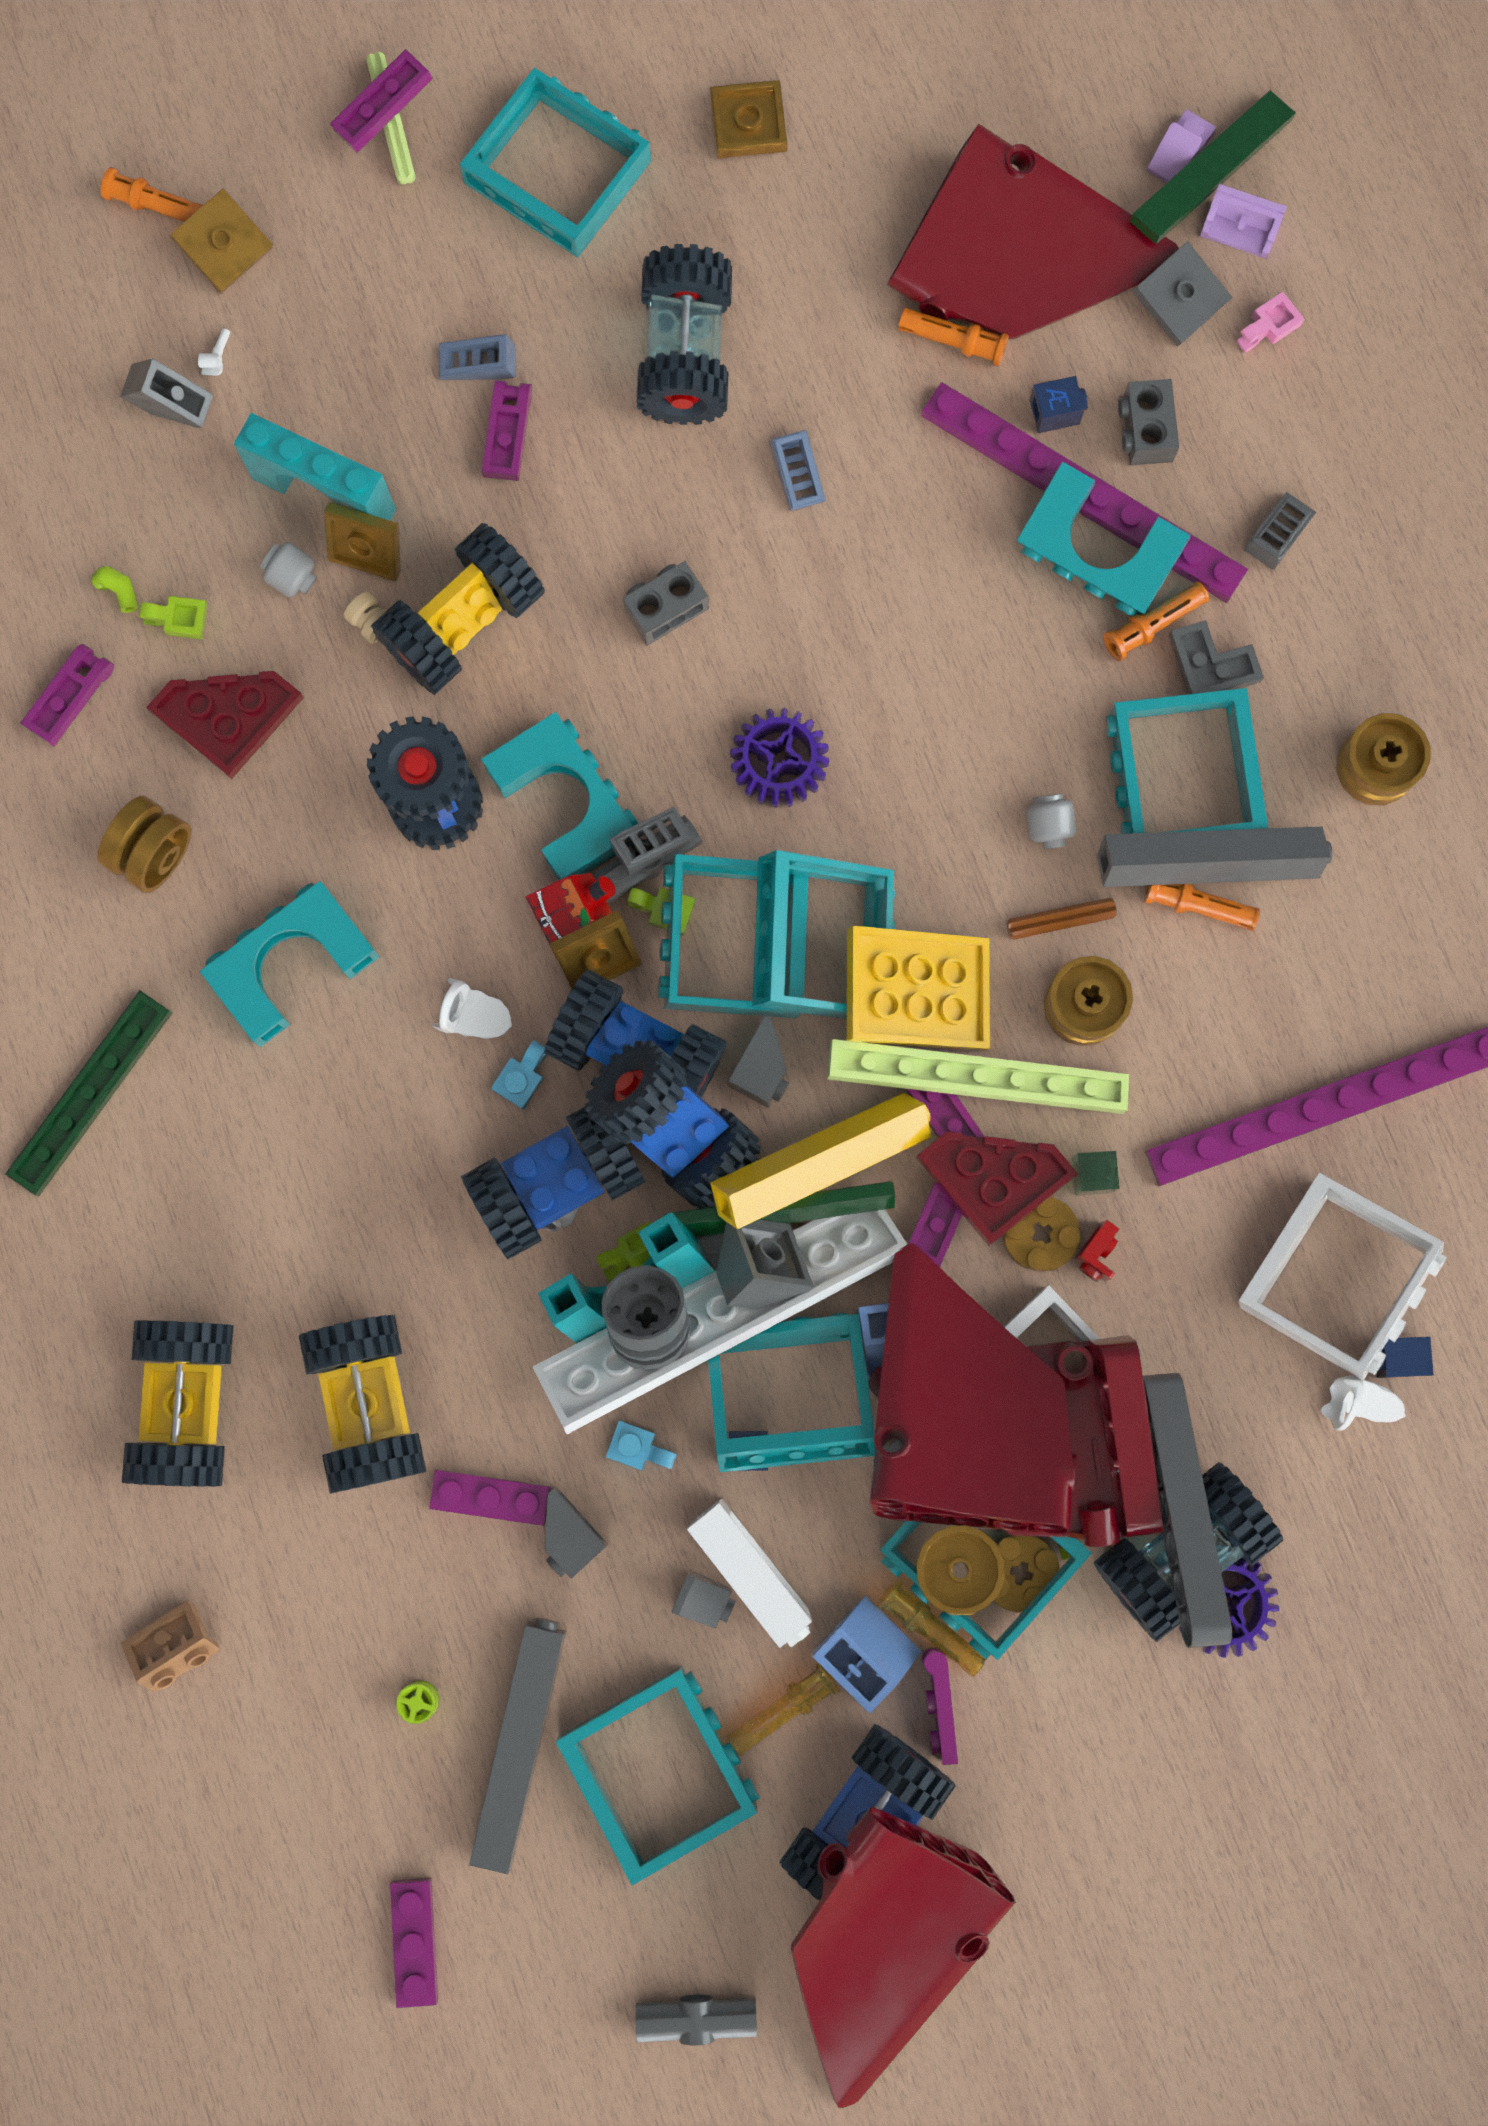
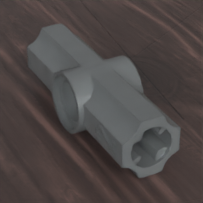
[593,815,702,904]
[635,1994,757,2046]

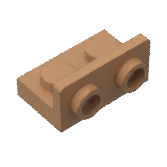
[121,1600,220,1692]

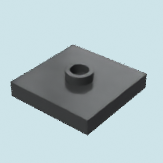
[1132,241,1233,347]

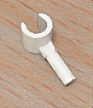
[198,328,230,376]

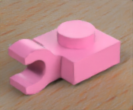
[1236,292,1304,353]

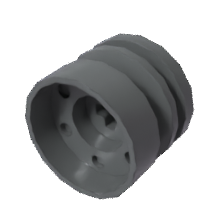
[602,1265,691,1370]

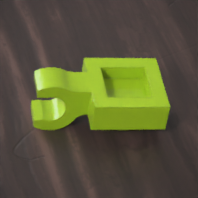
[139,596,208,640]
[627,887,696,936]
[596,1221,651,1283]

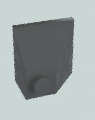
[716,1219,814,1309]

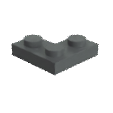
[1169,620,1264,694]

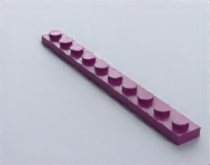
[921,382,1248,603]
[1145,1027,1488,1187]

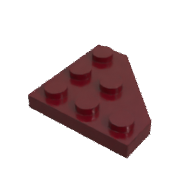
[146,671,304,779]
[916,1132,1078,1246]

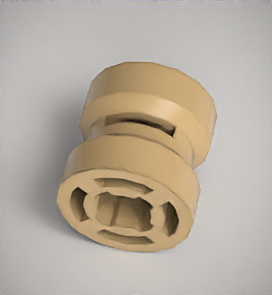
[344,592,387,644]

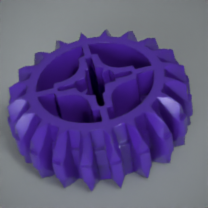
[730,707,829,808]
[1179,1549,1279,1658]

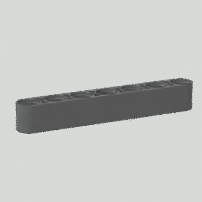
[1143,1373,1232,1648]

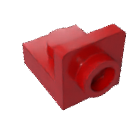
[1075,1220,1119,1282]

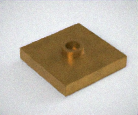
[710,80,787,158]
[170,188,273,294]
[324,502,401,581]
[550,910,642,990]

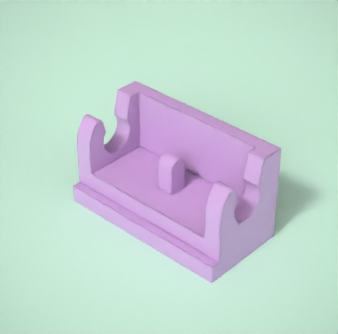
[1200,184,1287,259]

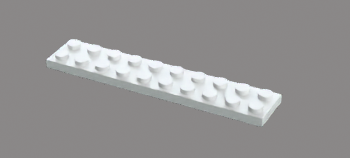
[533,1210,907,1434]

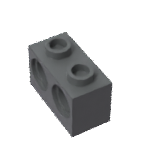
[1118,379,1179,465]
[623,561,709,646]

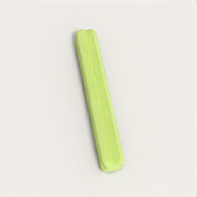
[366,52,416,185]

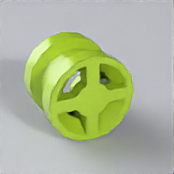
[396,1680,440,1724]

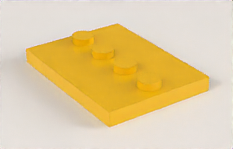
[847,926,990,1051]

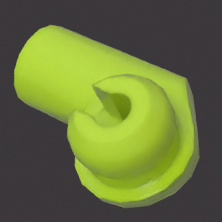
[91,566,139,613]

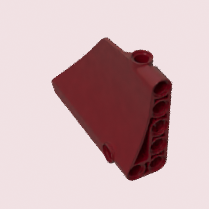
[887,123,1179,339]
[870,1243,1077,1534]
[868,1335,1163,1547]
[791,1807,1016,2108]

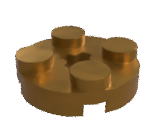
[1003,1196,1081,1271]
[994,1535,1060,1613]

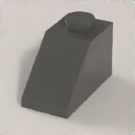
[120,358,213,428]
[728,1016,789,1107]
[545,1487,608,1579]
[672,1570,736,1628]

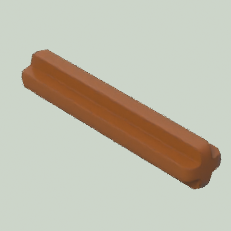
[1007,898,1117,940]

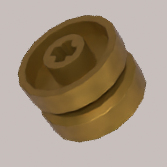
[1336,713,1431,806]
[97,796,192,893]
[1043,956,1133,1046]
[917,1526,1005,1615]

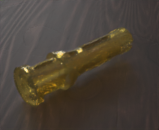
[877,1579,987,1677]
[727,1663,840,1756]

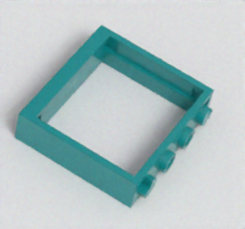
[459,67,651,258]
[1106,688,1268,834]
[752,850,896,1019]
[658,854,808,1018]
[708,1313,875,1472]
[880,1521,1092,1660]
[555,1666,760,1886]

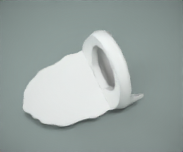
[432,978,512,1039]
[1321,1376,1406,1431]

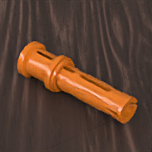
[100,167,203,222]
[898,307,1009,367]
[1103,582,1209,662]
[1144,884,1260,931]

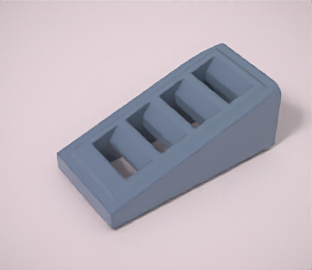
[439,334,516,380]
[769,430,826,511]

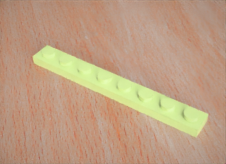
[827,1039,1129,1114]

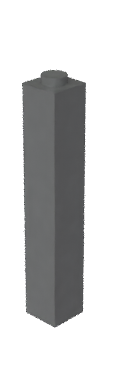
[1097,827,1332,887]
[469,1618,567,1875]

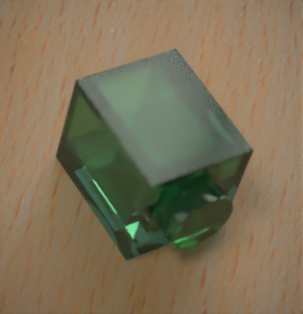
[1072,1151,1120,1196]

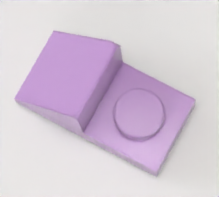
[1147,109,1216,183]

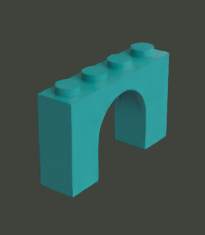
[234,413,396,520]
[1017,462,1191,616]
[481,712,639,880]
[200,880,380,1047]
[538,1212,715,1343]

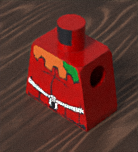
[525,873,616,959]

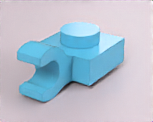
[491,1040,547,1110]
[606,1421,677,1471]

